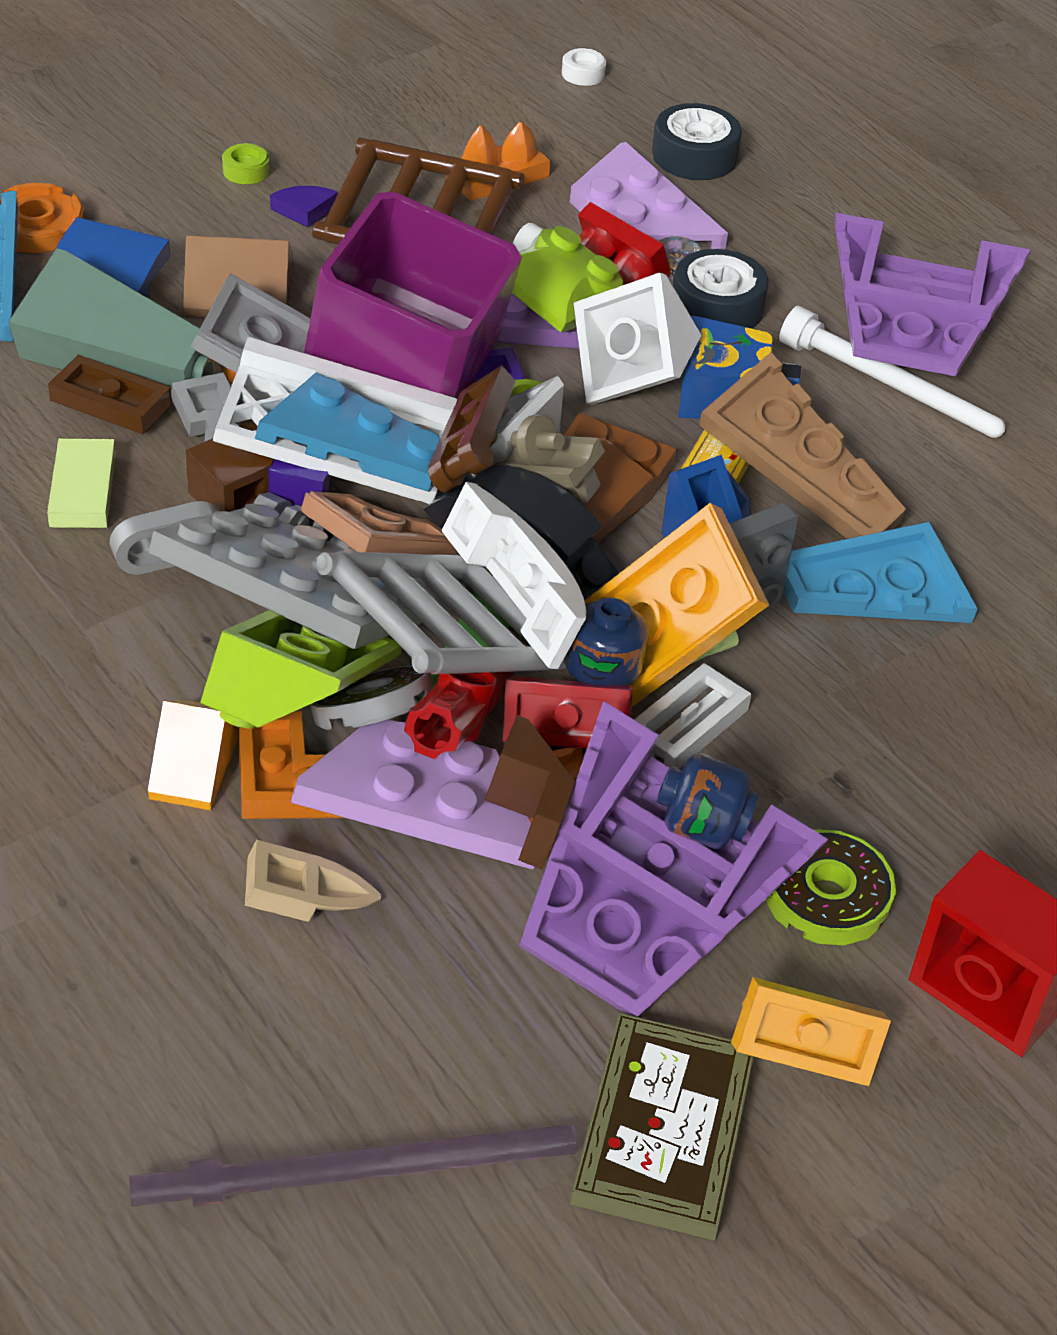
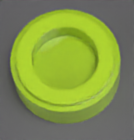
[222,143,270,184]

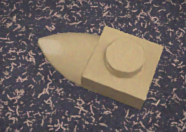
[245,839,381,922]

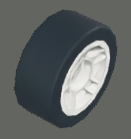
[652,103,742,180]
[673,249,769,329]

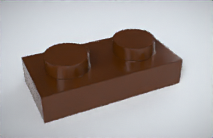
[48,354,172,434]

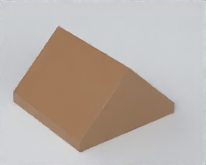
[183,236,293,317]

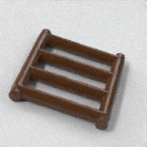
[312,137,524,245]

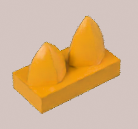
[731,977,891,1086]

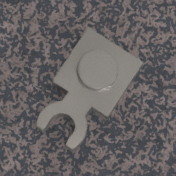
[171,372,241,442]

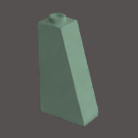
[8,248,215,390]

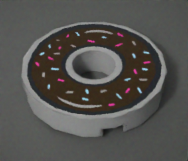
[310,665,435,730]

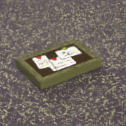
[570,1013,754,1241]

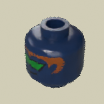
[564,598,649,685]
[656,753,759,850]

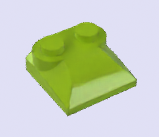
[512,226,623,332]

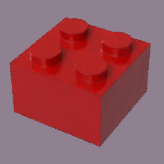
[908,850,1057,1058]

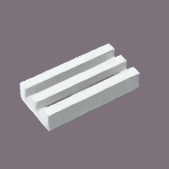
[634,663,751,769]

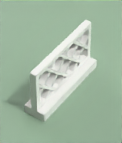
[213,337,457,504]

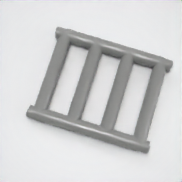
[316,552,567,674]

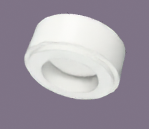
[562,48,606,86]

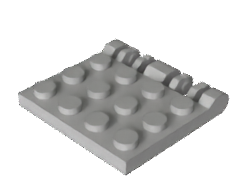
[148,492,466,649]

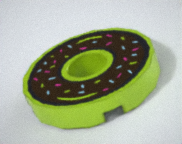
[765,829,896,946]

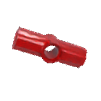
[404,672,514,760]

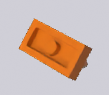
[446,121,550,201]

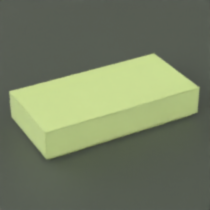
[47,438,116,528]

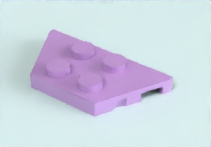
[570,142,728,251]
[291,719,534,870]

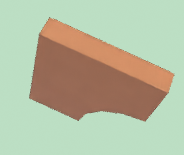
[301,491,458,555]

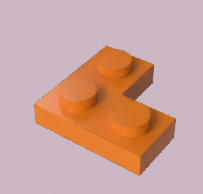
[238,711,344,819]

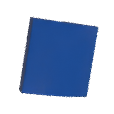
[52,217,170,299]

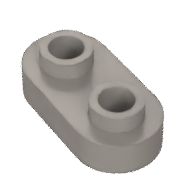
[109,501,220,575]

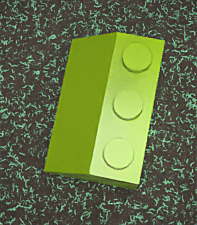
[200,610,402,728]

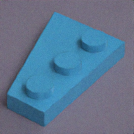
[255,372,440,492]
[783,522,978,623]

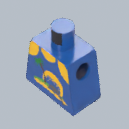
[678,316,801,419]

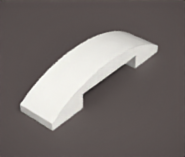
[442,482,586,669]

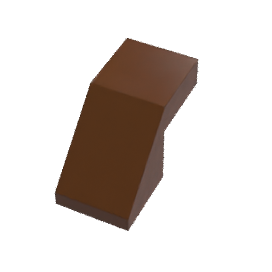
[485,715,575,870]

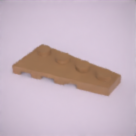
[699,352,906,539]

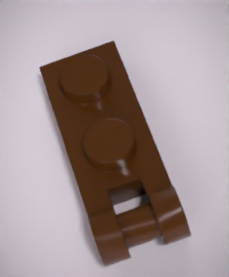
[428,365,516,493]

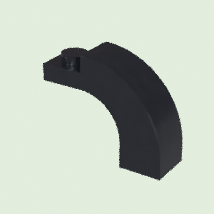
[423,464,619,601]

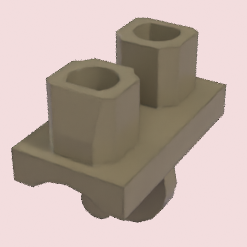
[494,415,605,504]

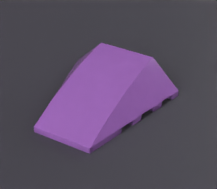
[834,212,1031,377]
[519,701,828,1018]

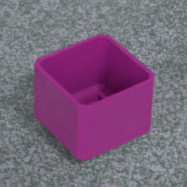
[304,192,522,399]

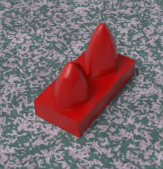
[578,202,671,285]
[503,676,633,749]

